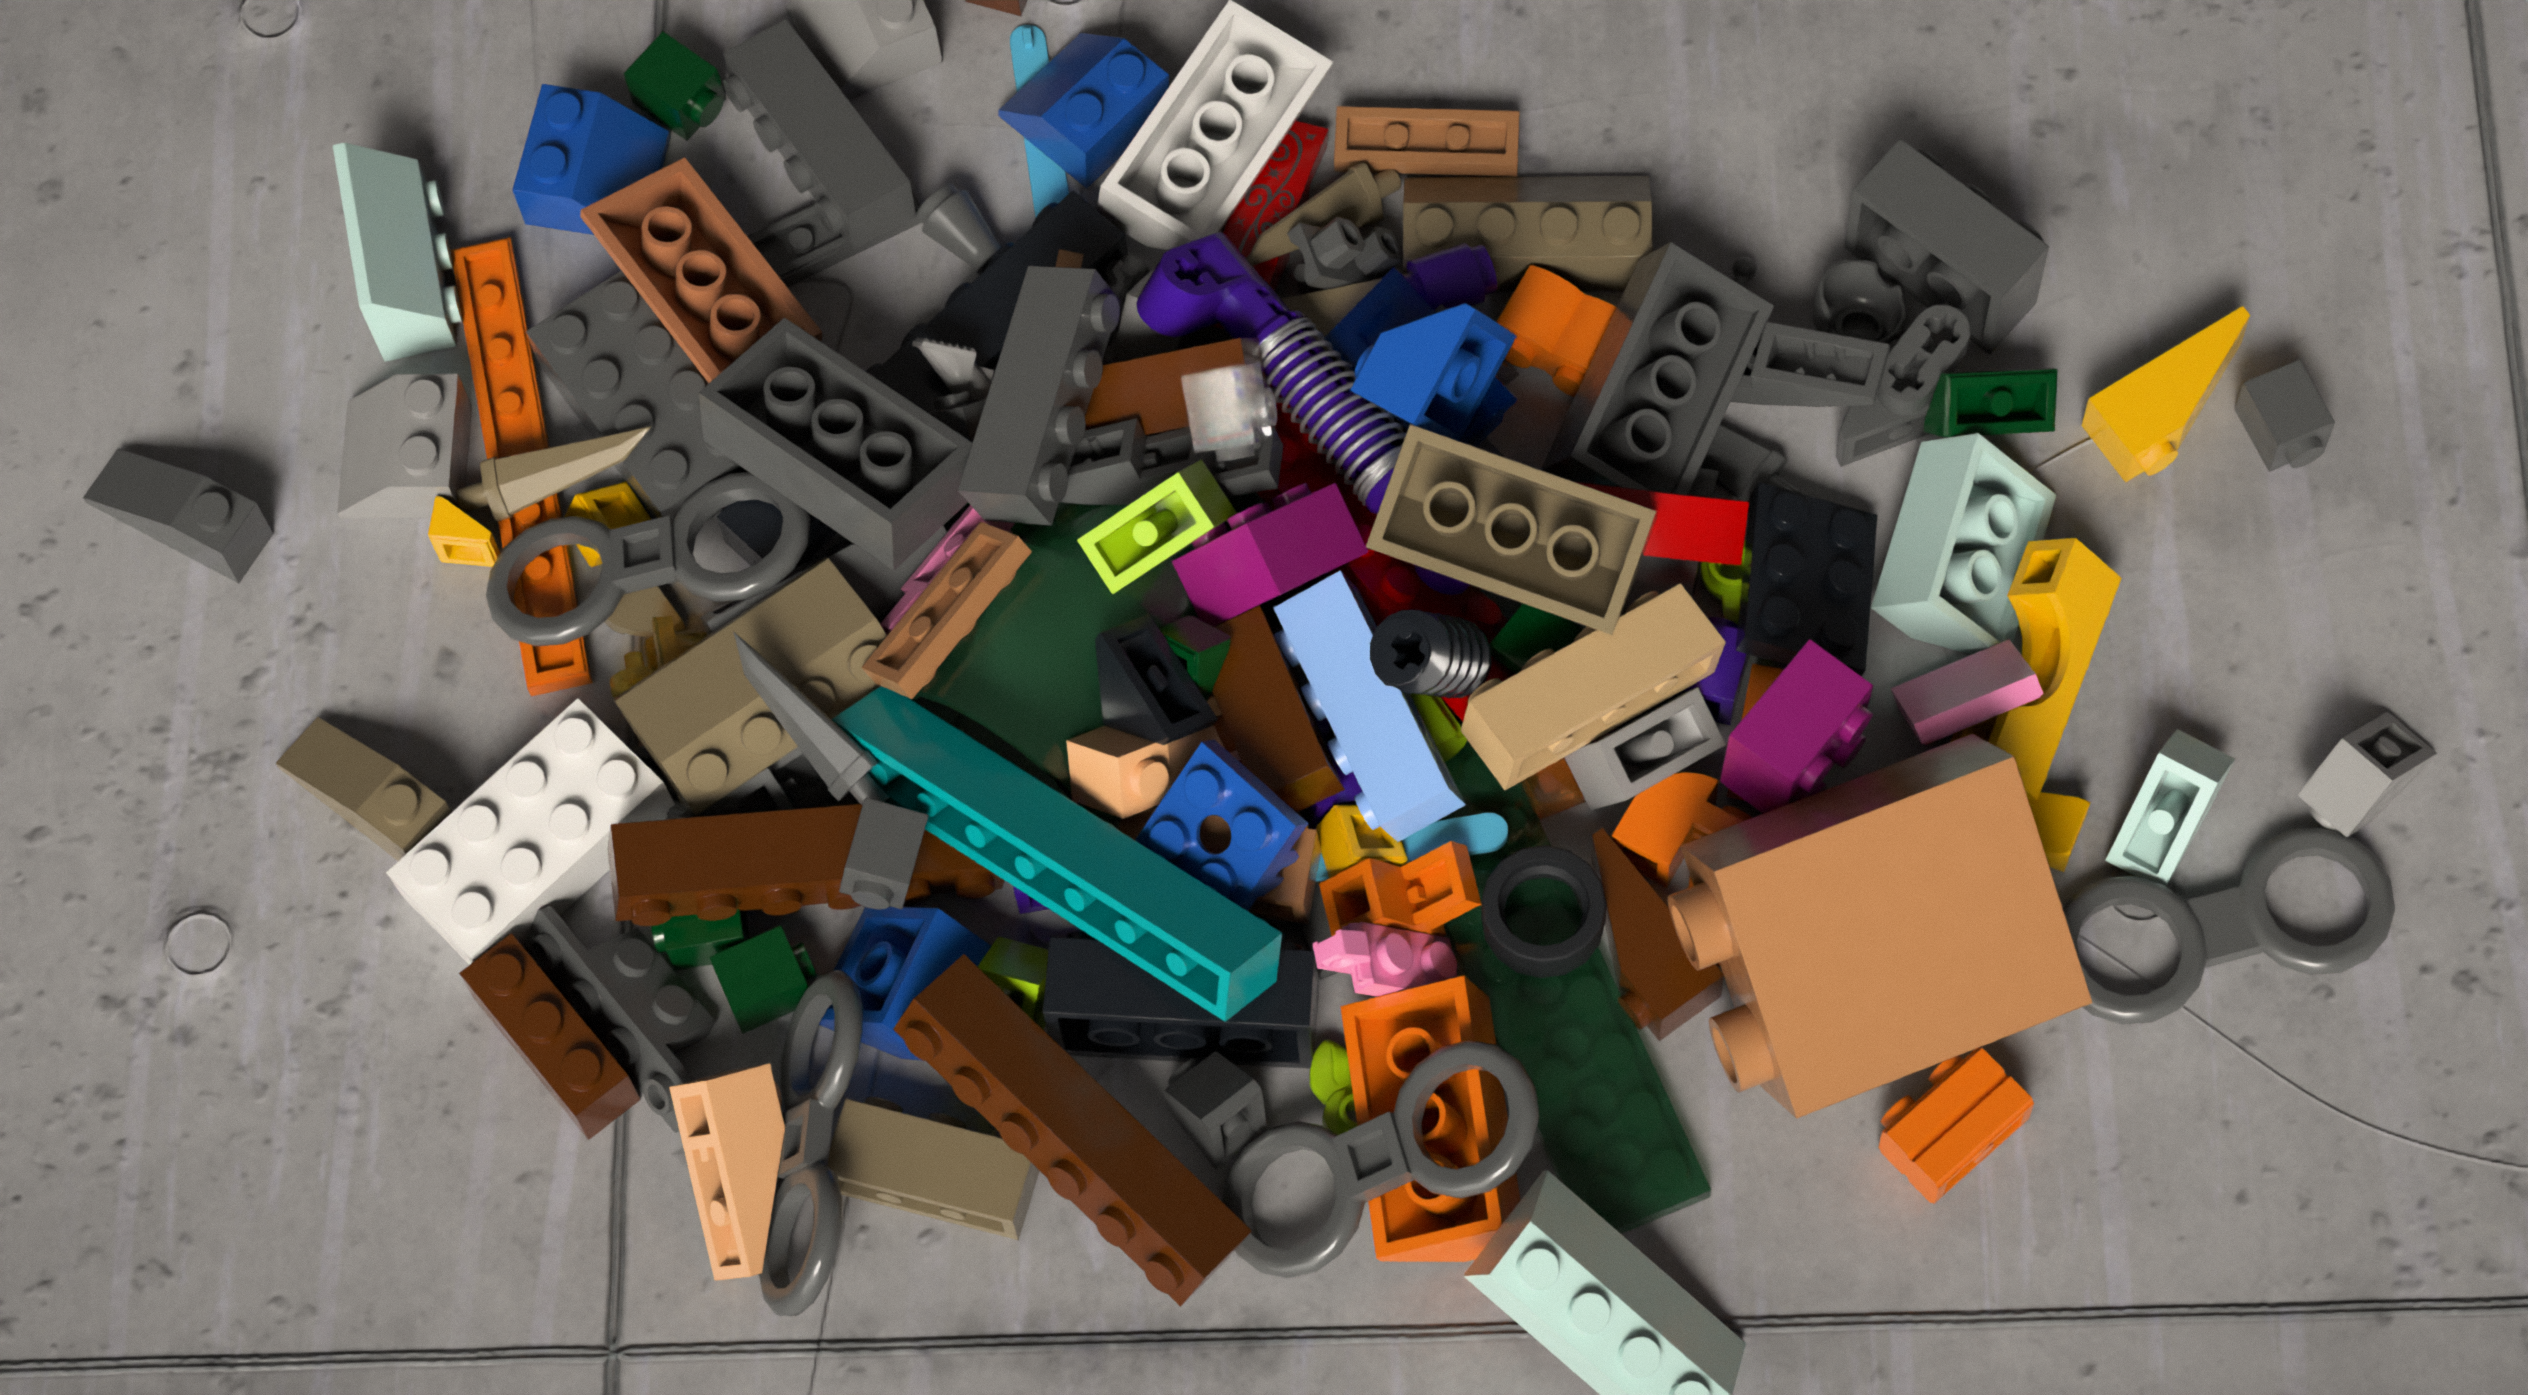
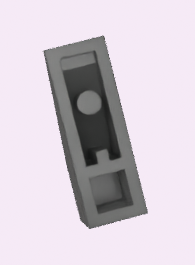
[83,449,273,584]

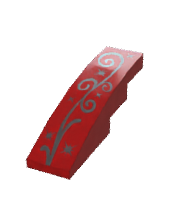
[1211,121,1329,330]

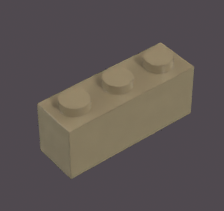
[828,1097,1040,1240]

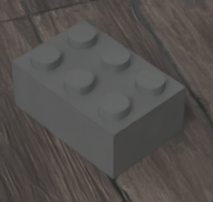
[1844,139,2049,354]

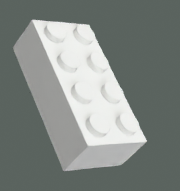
[386,698,674,965]

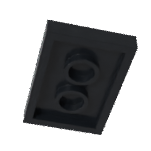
[1736,482,1878,676]

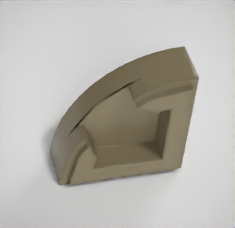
[604,586,686,639]

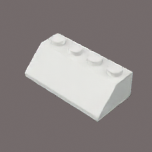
[1096,0,1333,250]

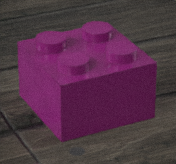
[1172,483,1369,627]
[1720,639,1873,814]

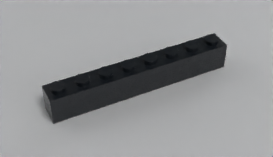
[716,190,1128,566]

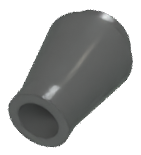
[916,183,1002,274]

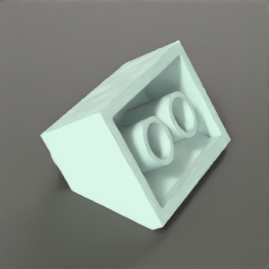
[333,143,463,362]
[1871,433,2056,655]

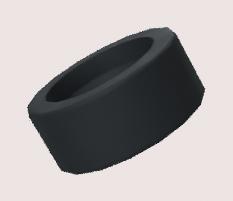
[1481,845,1606,978]

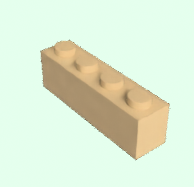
[1460,583,1726,790]

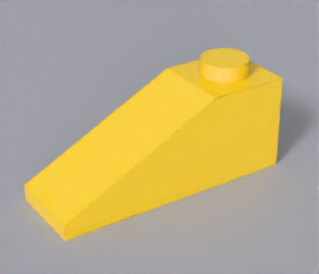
[2081,306,2250,483]

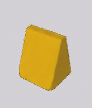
[564,481,652,567]
[428,496,501,567]
[2028,792,2091,872]
[1316,805,1408,878]

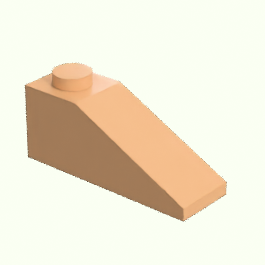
[1066,697,1224,819]
[669,1063,785,1281]

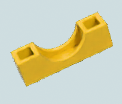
[1950,538,2122,800]

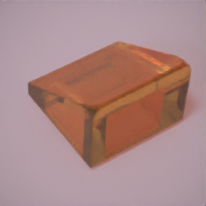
[1518,758,1586,821]

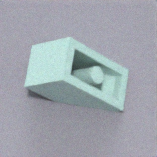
[2105,729,2235,887]

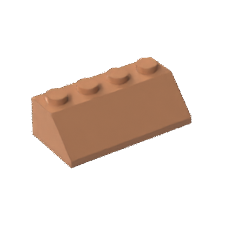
[580,157,822,383]

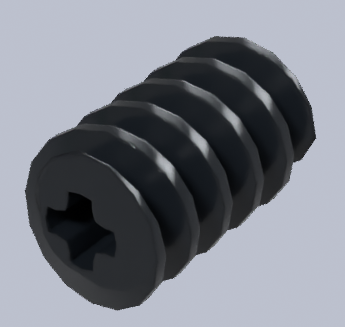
[1370,610,1492,698]

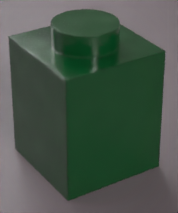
[623,31,726,141]
[651,909,750,971]
[709,926,817,1034]

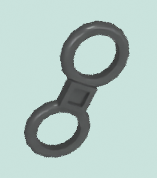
[486,472,811,646]
[2063,827,2395,1024]
[759,970,863,1316]
[1222,1040,1540,1278]

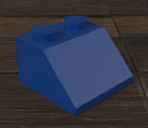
[998,33,1169,189]
[512,84,671,235]
[1350,303,1517,442]
[819,907,991,1061]

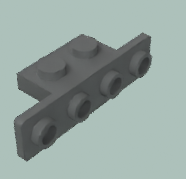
[524,906,715,1133]

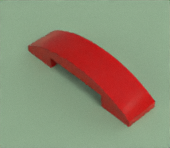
[1572,481,1749,565]

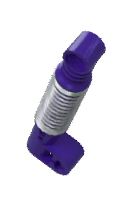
[1136,232,1470,595]

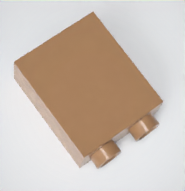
[1668,734,2092,1118]

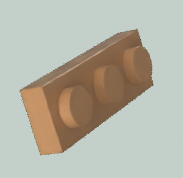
[1334,106,1520,177]
[861,522,1032,699]

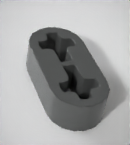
[1877,305,1970,415]

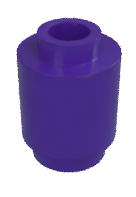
[1400,243,1497,318]

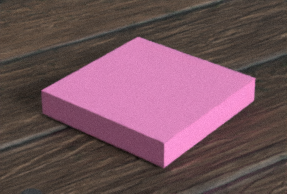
[1891,639,2043,745]

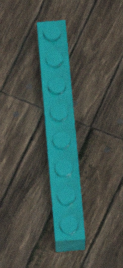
[831,686,1282,1022]

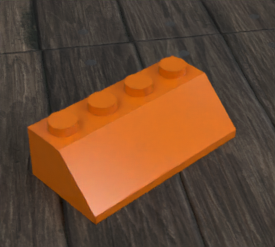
[1340,975,1521,1262]

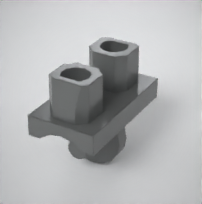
[1287,217,1403,295]

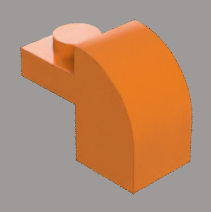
[1612,772,1752,888]
[1319,841,1482,937]

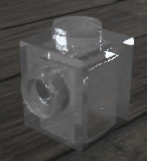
[1181,361,1277,461]

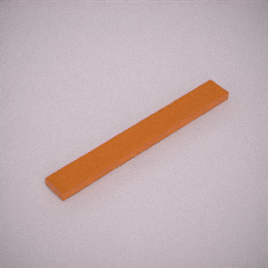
[450,237,593,697]

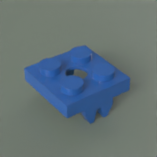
[1135,739,1309,911]

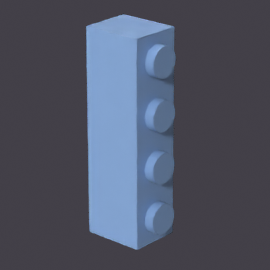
[1273,570,1466,842]

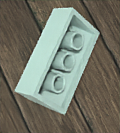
[1463,1170,1746,1395]

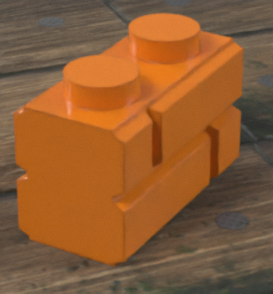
[1878,1048,2034,1204]

